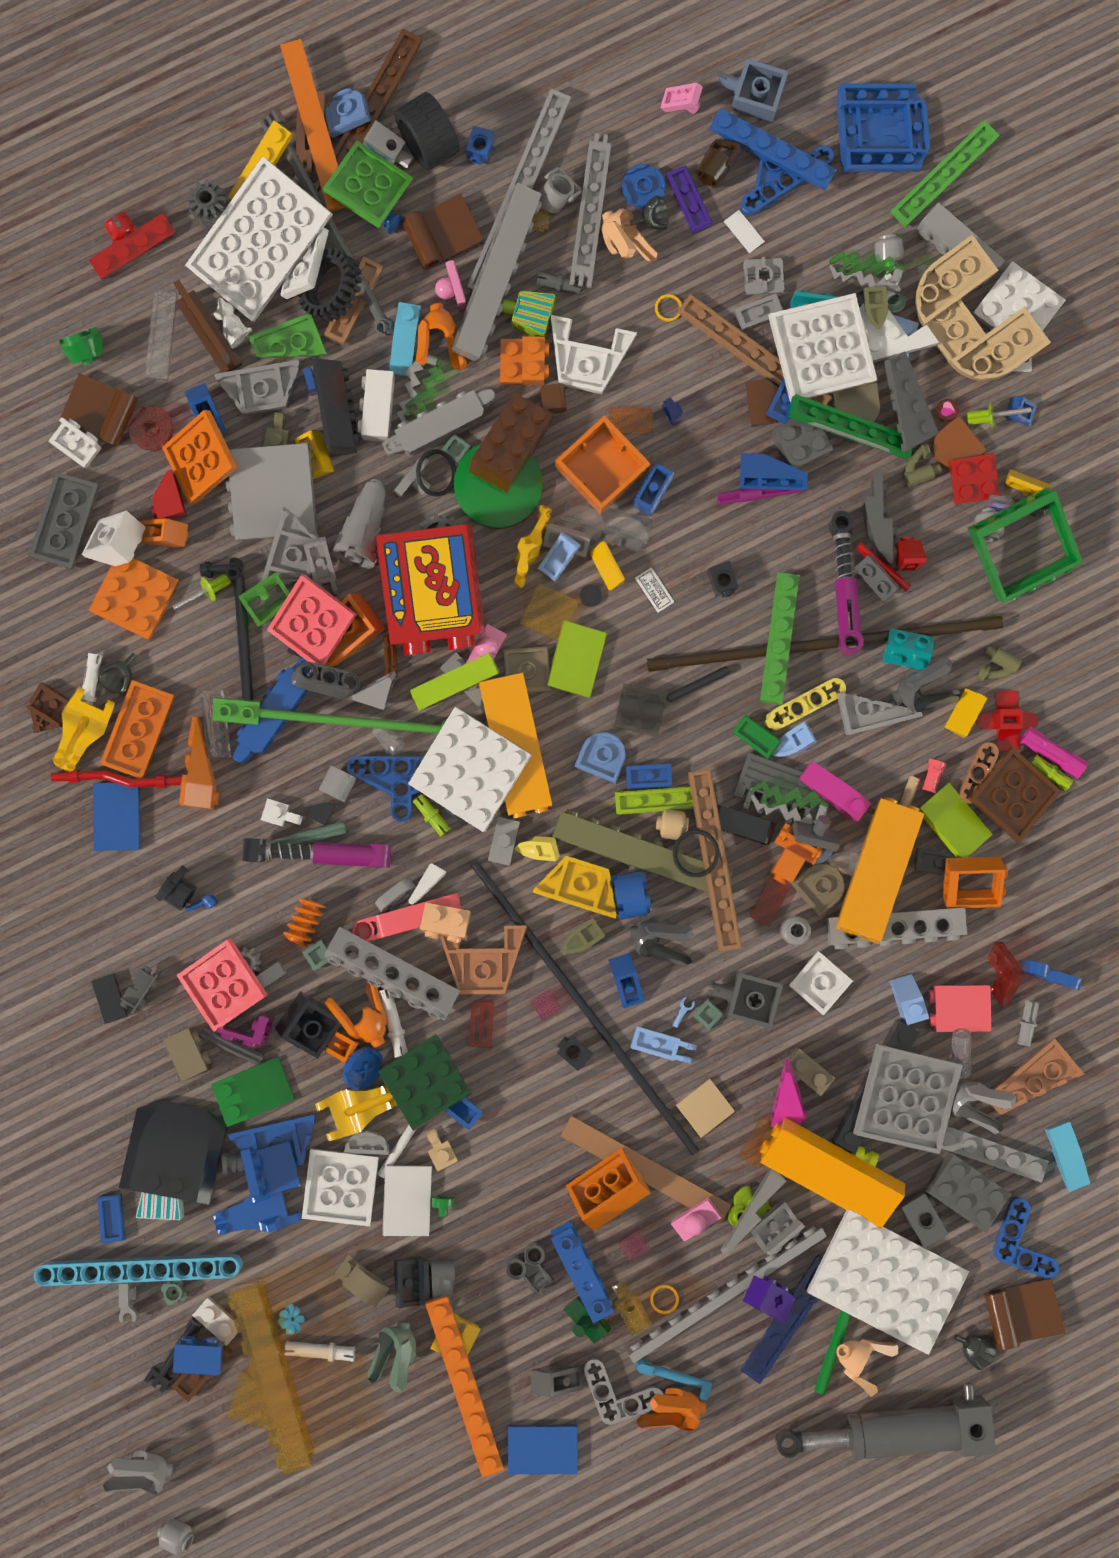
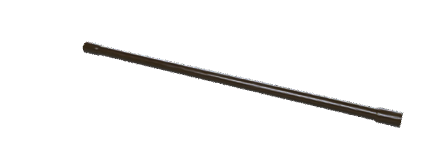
[647,615,1003,672]

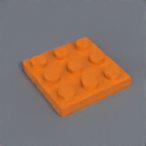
[162,410,238,504]
[88,558,180,641]

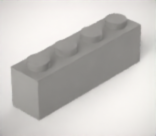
[917,202,1005,286]

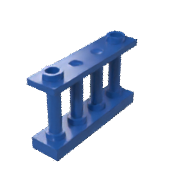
[550,1220,614,1323]

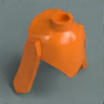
[416,303,467,370]
[325,981,388,1048]
[636,1388,706,1431]

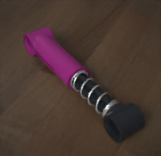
[829,511,864,657]
[242,838,391,868]

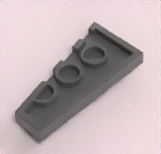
[884,351,938,452]

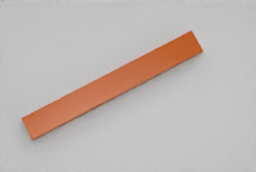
[280,39,347,212]

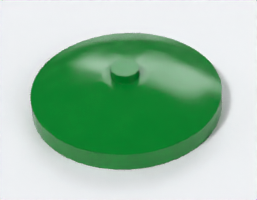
[454,444,543,529]

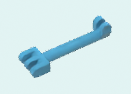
[635,1359,712,1401]

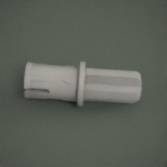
[1017,1000,1039,1046]

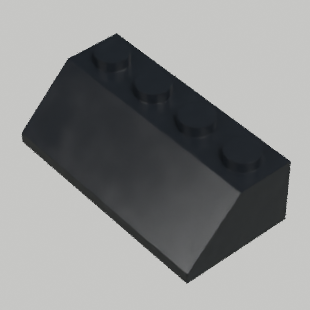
[312,358,360,457]

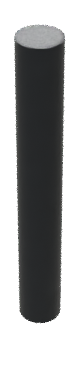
[667,666,730,703]

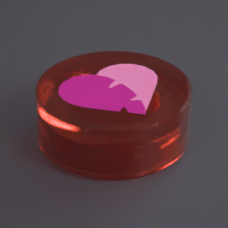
[935,399,959,422]

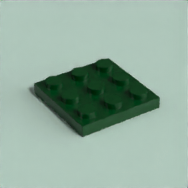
[378,1034,472,1131]

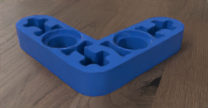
[1016,960,1083,990]
[993,1197,1059,1279]

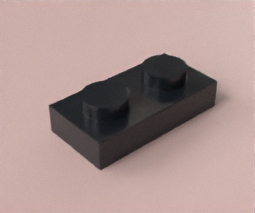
[914,848,961,877]

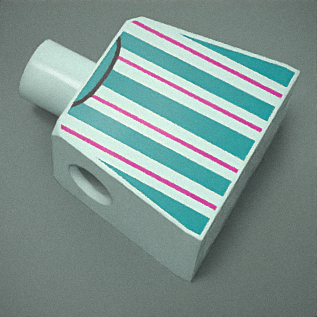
[136,1193,184,1220]

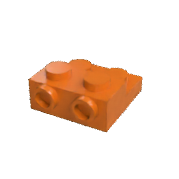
[500,336,549,385]

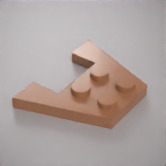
[440,925,527,994]

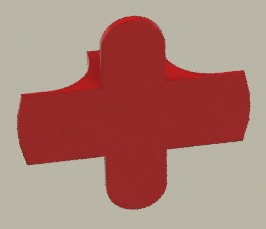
[977,690,1039,752]

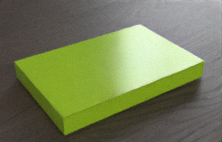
[546,621,607,698]
[919,783,993,858]

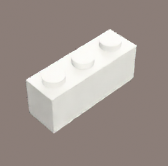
[358,369,395,442]

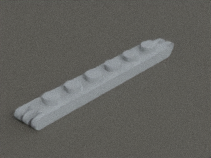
[569,132,611,288]

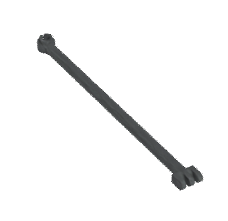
[261,108,395,336]

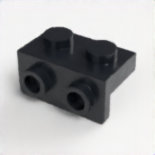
[394,1257,432,1308]

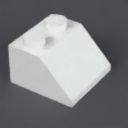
[82,511,146,566]

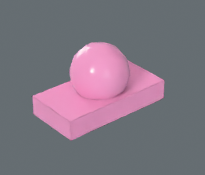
[435,260,467,311]
[466,624,507,663]
[671,1197,722,1242]

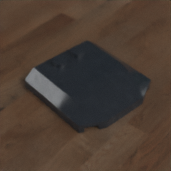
[119,1101,227,1205]

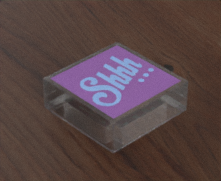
[984,495,1012,512]

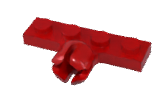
[88,212,176,279]

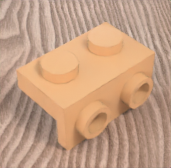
[420,903,471,943]

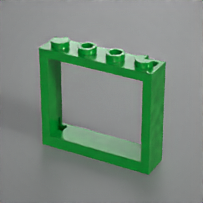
[968,487,1083,603]

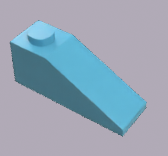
[389,302,423,377]

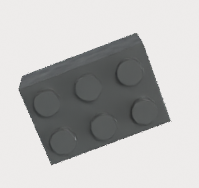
[923,1152,1011,1232]

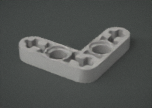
[584,1357,663,1425]

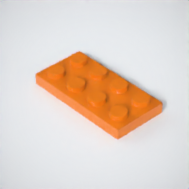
[100,680,176,778]

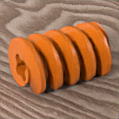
[283,898,326,948]

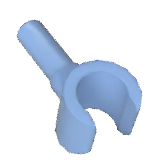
[673,997,695,1028]

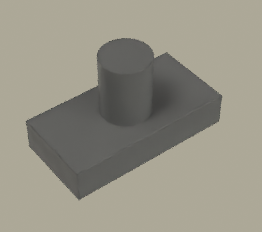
[792,815,840,852]

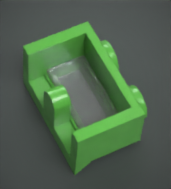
[238,572,290,627]

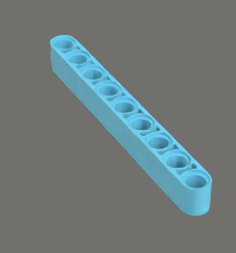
[34,1253,243,1286]

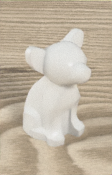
[210,298,252,349]

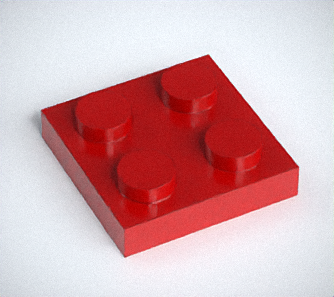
[949,453,1000,505]

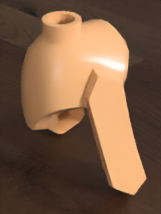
[601,208,658,261]
[836,1339,898,1397]

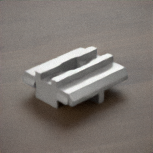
[743,257,785,295]

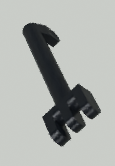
[144,1316,203,1393]

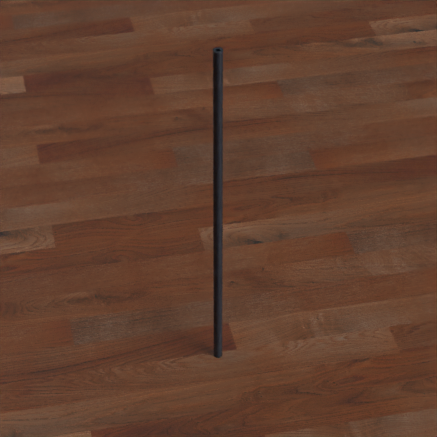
[471,861,699,1155]

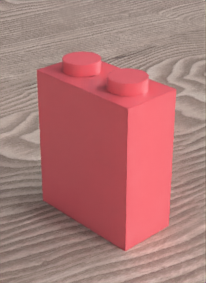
[928,985,991,1032]

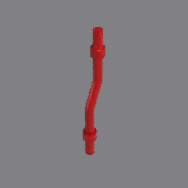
[51,769,182,789]

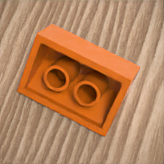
[566,1148,651,1231]

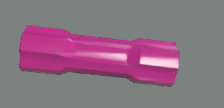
[1020,726,1088,779]

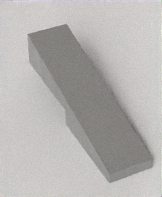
[720,1169,786,1254]

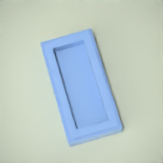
[538,532,581,581]

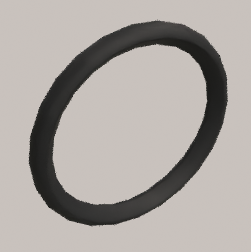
[416,449,456,497]
[673,829,720,877]

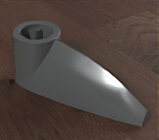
[431,1259,455,1303]

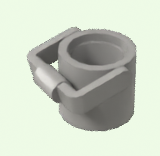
[539,167,582,213]

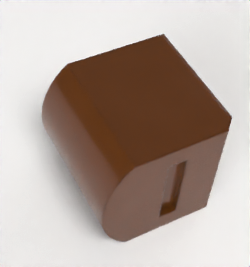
[540,384,567,414]

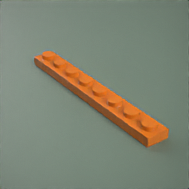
[425,1294,504,1477]

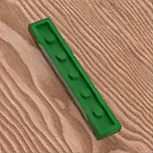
[789,394,912,460]

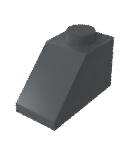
[531,1365,583,1398]

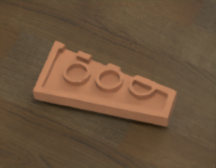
[992,1038,1084,1115]

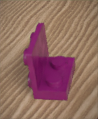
[216,1014,275,1048]

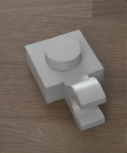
[119,1282,138,1323]

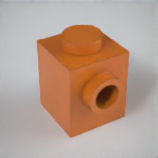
[770,848,806,885]

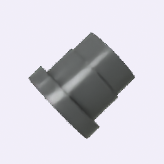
[222,1152,243,1175]

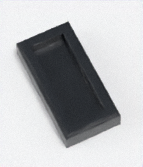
[91,974,128,1024]

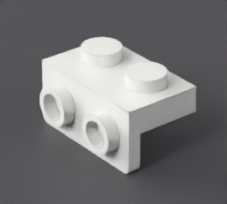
[48,417,102,469]

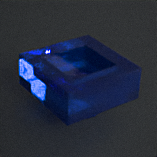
[662,397,683,426]

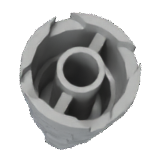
[332,479,386,569]

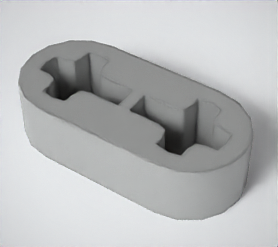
[375,878,416,913]

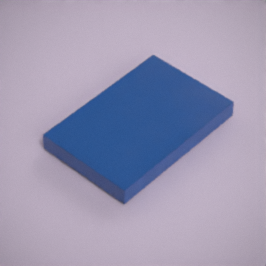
[93,783,141,851]
[508,1425,578,1474]

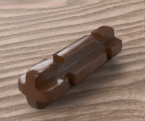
[384,634,398,677]

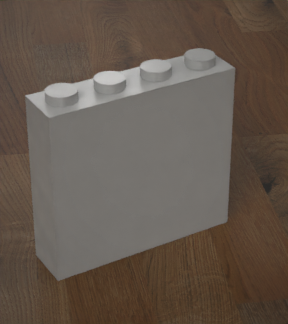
[226,443,318,541]

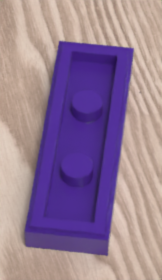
[665,165,713,234]

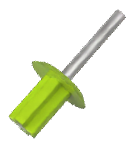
[967,402,1032,429]
[172,573,231,610]

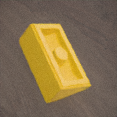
[295,430,334,479]
[1004,469,1052,495]
[590,541,625,591]
[944,688,987,738]

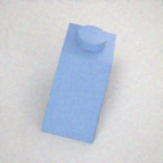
[889,974,929,1025]

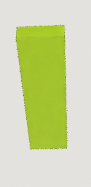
[410,653,500,711]
[615,787,694,815]

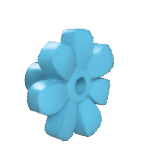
[278,1304,305,1335]

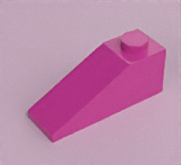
[799,761,871,821]
[771,1059,807,1127]

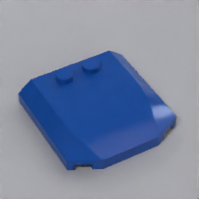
[836,83,930,172]

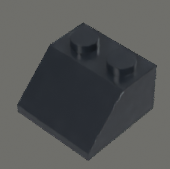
[275,991,341,1059]

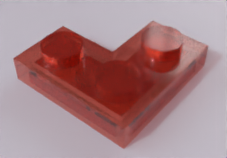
[987,941,1025,1006]

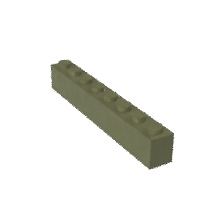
[553,809,733,893]

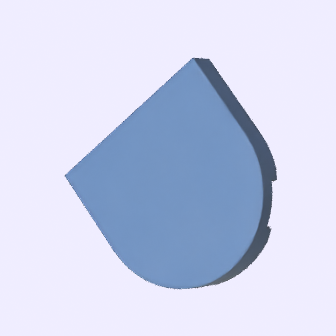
[325,88,371,138]
[574,732,626,784]

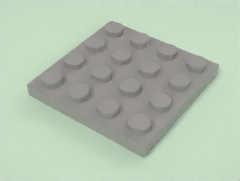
[853,1044,963,1154]

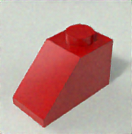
[150,470,188,520]
[895,537,927,572]

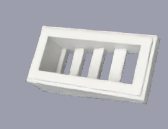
[409,863,447,905]

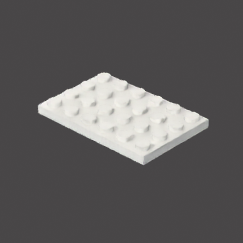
[185,157,333,322]
[807,1210,969,1355]

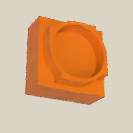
[555,415,651,515]

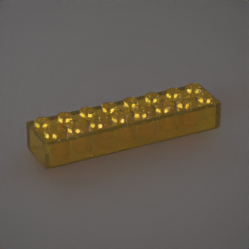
[228,1276,315,1475]

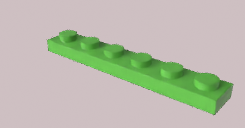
[890,120,1000,228]
[760,572,800,705]

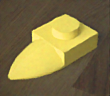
[514,836,560,861]

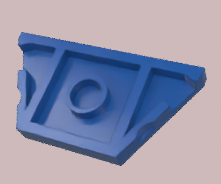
[228,1114,316,1166]

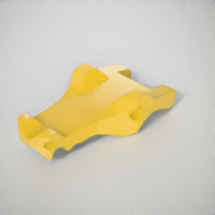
[514,505,552,588]
[53,687,115,771]
[315,1085,398,1141]

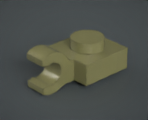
[264,412,290,447]

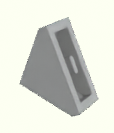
[351,671,396,710]

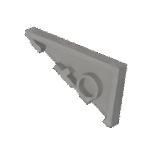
[836,692,922,735]

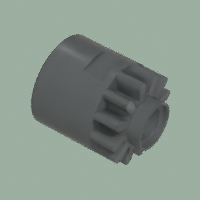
[187,179,229,230]

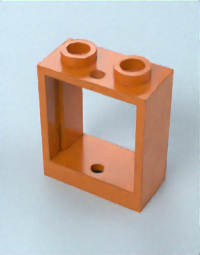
[943,857,1008,908]

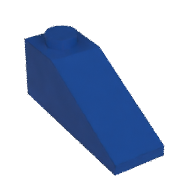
[740,453,808,490]

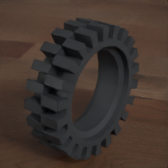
[297,248,362,322]

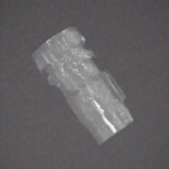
[949,1028,972,1078]

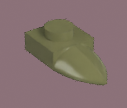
[863,286,888,330]
[561,918,606,954]

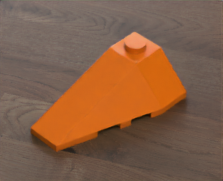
[179,716,219,810]

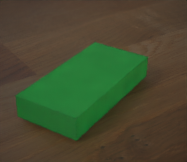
[732,714,782,759]

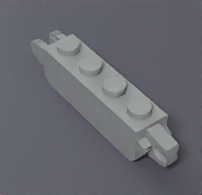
[382,389,496,457]

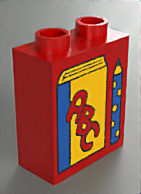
[376,524,486,655]

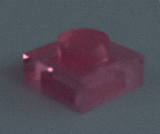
[530,989,561,1021]
[619,1229,651,1262]

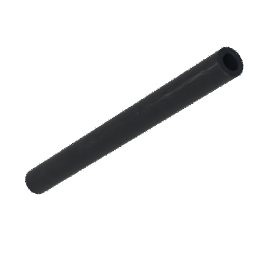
[233,577,254,700]

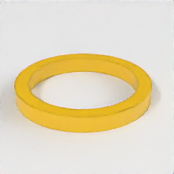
[655,294,682,322]
[650,1284,679,1314]

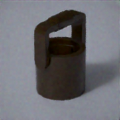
[695,139,743,188]

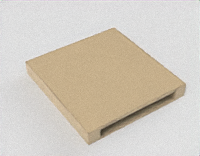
[676,1078,735,1138]

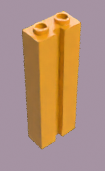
[479,673,552,818]
[835,797,924,944]
[760,1118,905,1229]

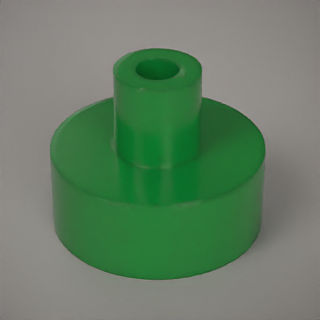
[432,1196,455,1217]

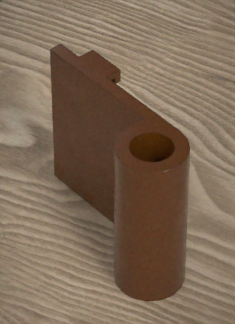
[401,193,484,269]
[59,373,138,447]
[984,1278,1065,1350]

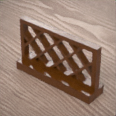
[174,280,243,373]

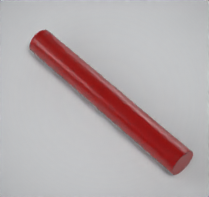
[855,542,911,592]

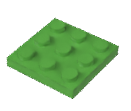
[322,141,413,228]

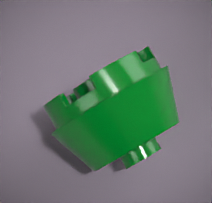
[59,327,103,366]

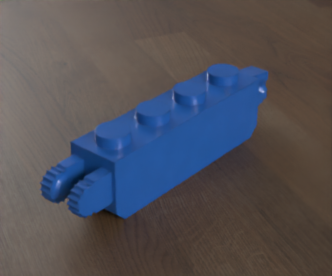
[232,657,308,764]

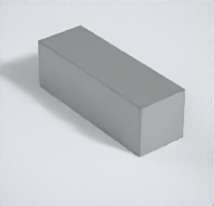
[256,962,287,989]

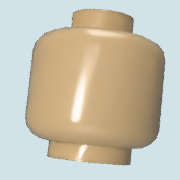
[656,809,689,840]

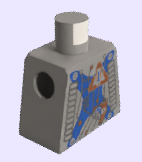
[363,120,414,168]

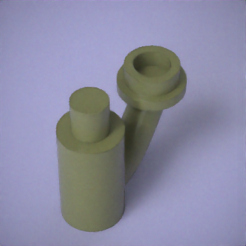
[904,443,942,488]
[976,646,1022,681]

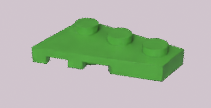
[248,314,327,359]

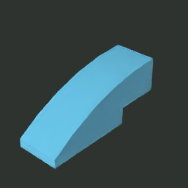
[1044,1120,1090,1192]

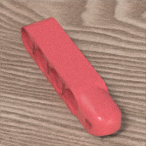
[352,893,462,942]

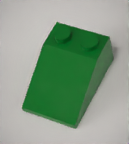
[211,1057,295,1127]

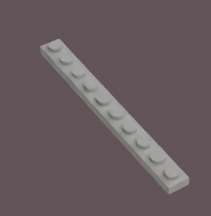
[467,89,571,291]
[628,1225,827,1363]

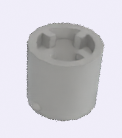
[318,765,357,803]

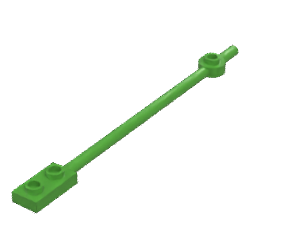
[212,697,447,734]

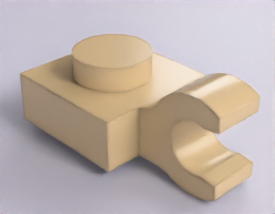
[426,1128,458,1172]

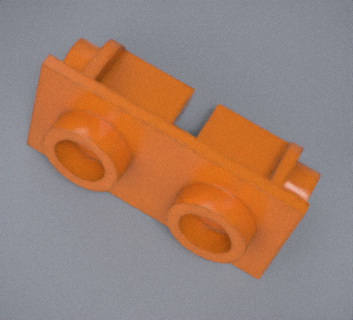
[774,823,823,865]

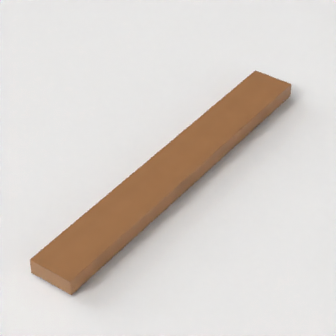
[677,294,833,405]
[688,769,742,952]
[560,1115,731,1225]

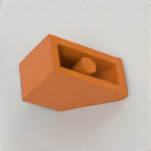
[140,518,188,548]

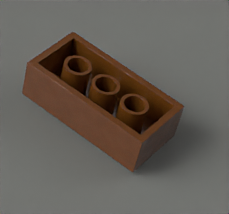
[468,392,553,493]

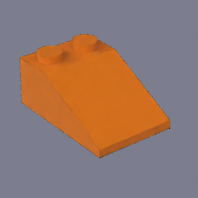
[325,593,386,668]

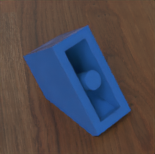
[185,383,227,433]
[608,953,645,1008]

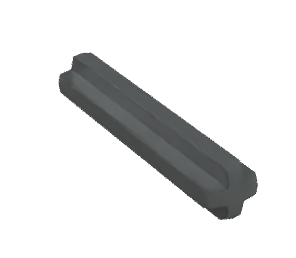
[200,1027,264,1065]

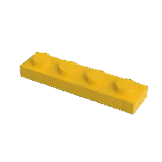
[228,121,294,200]

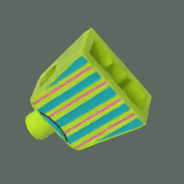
[501,291,556,337]

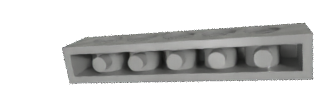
[826,908,967,949]
[324,927,460,1020]

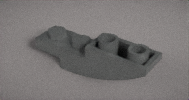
[862,474,897,566]

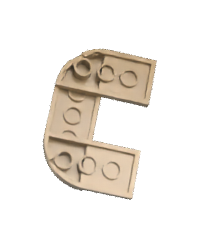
[915,234,1051,381]

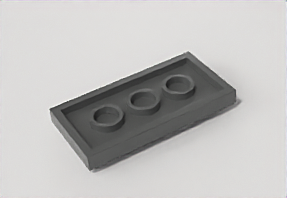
[29,472,100,570]

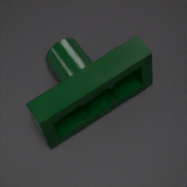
[563,1296,612,1344]

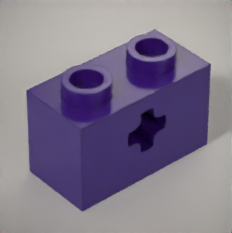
[743,1275,796,1323]

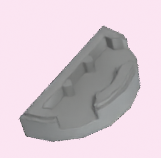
[344,1130,390,1155]

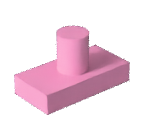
[660,83,703,114]

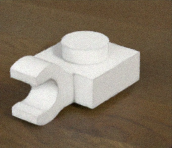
[261,798,303,827]

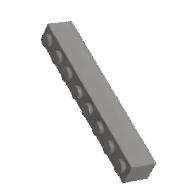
[450,182,542,361]

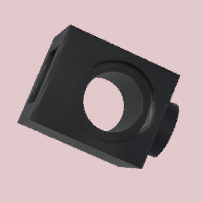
[707,561,738,598]
[557,1035,593,1071]

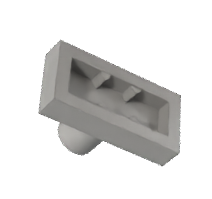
[392,457,431,497]
[488,817,520,866]

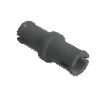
[536,271,581,295]

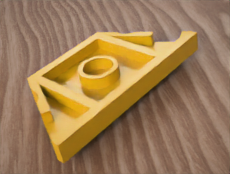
[532,856,617,919]

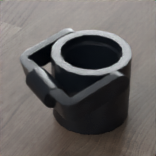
[155,865,197,911]

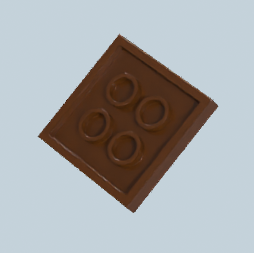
[968,747,1061,843]

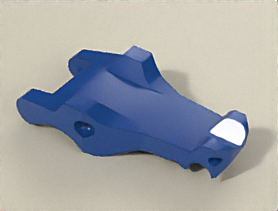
[213,1192,302,1235]

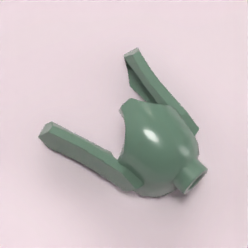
[366,1321,416,1392]

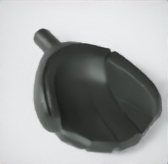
[630,195,669,230]
[99,653,137,695]
[953,1334,996,1370]

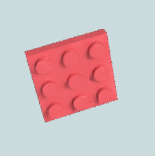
[267,575,357,665]
[177,938,268,1032]

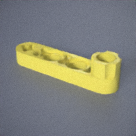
[764,678,846,731]

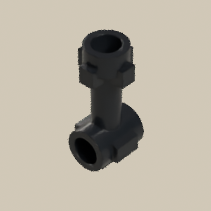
[200,557,244,579]

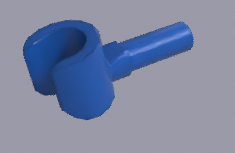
[185,894,218,912]

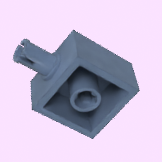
[715,58,789,123]

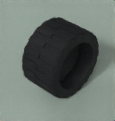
[394,92,460,171]

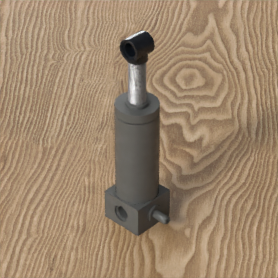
[775,1383,996,1460]

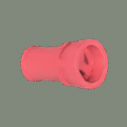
[922,759,947,793]

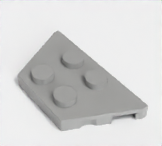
[215,360,300,416]
[261,507,320,584]

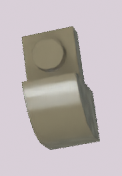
[335,1255,390,1307]

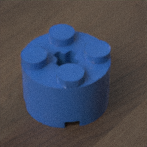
[612,871,651,920]

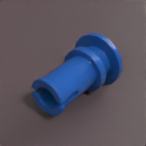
[382,211,403,234]

